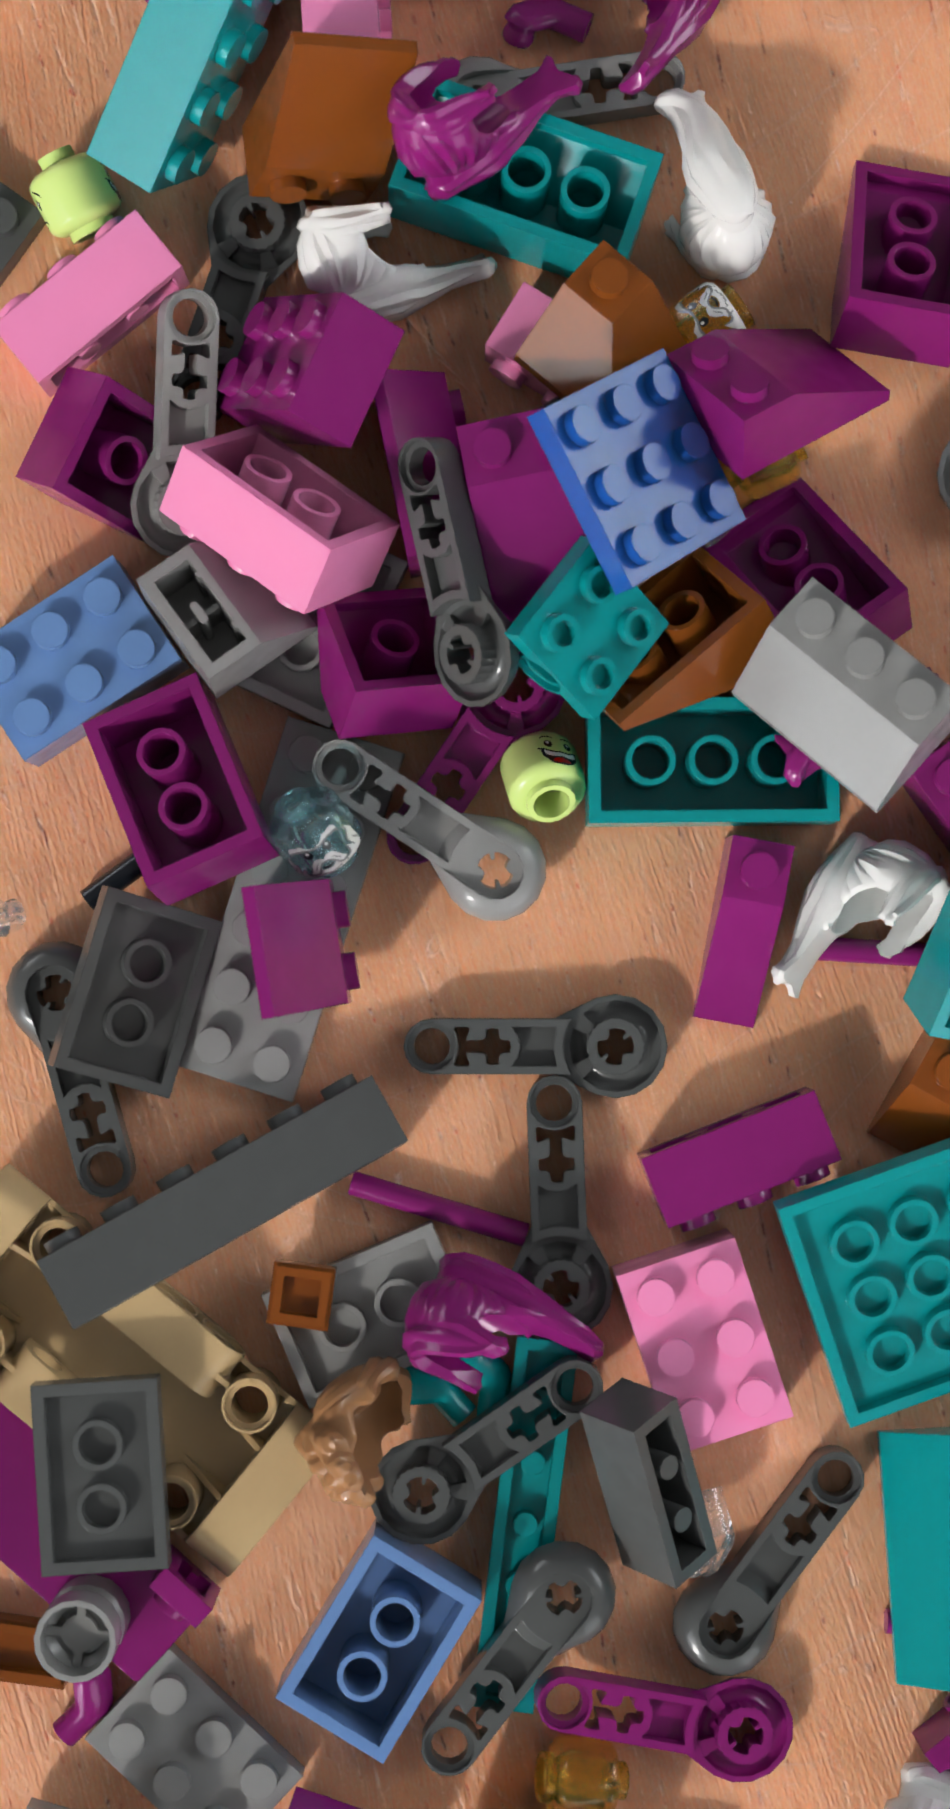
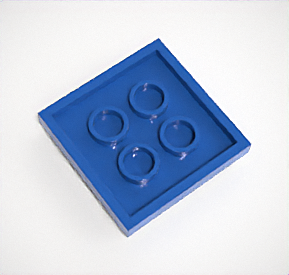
[527,348,746,595]

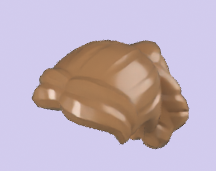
[293,1356,412,1508]

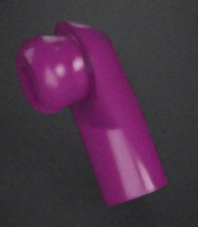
[502,0,594,49]
[53,1665,114,1746]

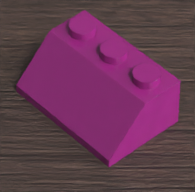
[374,369,478,578]

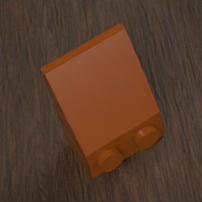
[242,31,418,206]
[603,547,775,731]

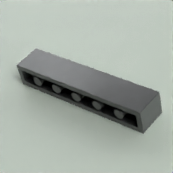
[36,1074,408,1330]

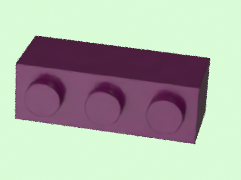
[637,1086,842,1232]

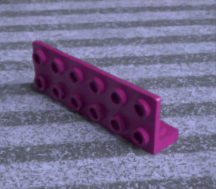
[0,1402,221,1681]

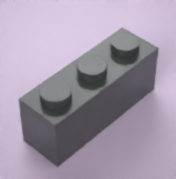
[579,1378,717,1589]

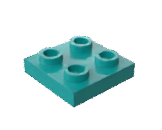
[504,536,670,720]

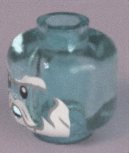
[269,785,362,878]

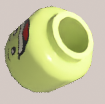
[29,145,121,245]
[500,731,586,823]

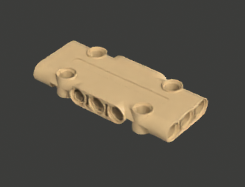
[0,1164,314,1577]

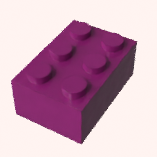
[216,292,405,448]
[82,672,280,906]

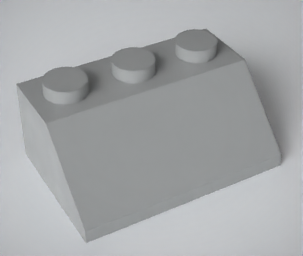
[732,577,950,813]

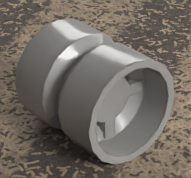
[34,1574,131,1683]

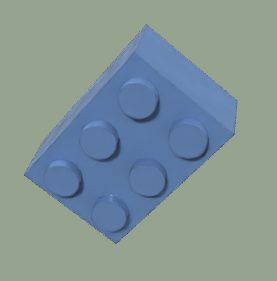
[0,555,190,767]
[275,1519,482,1764]

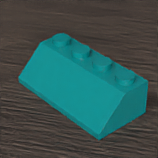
[388,80,664,278]
[877,1427,950,1691]

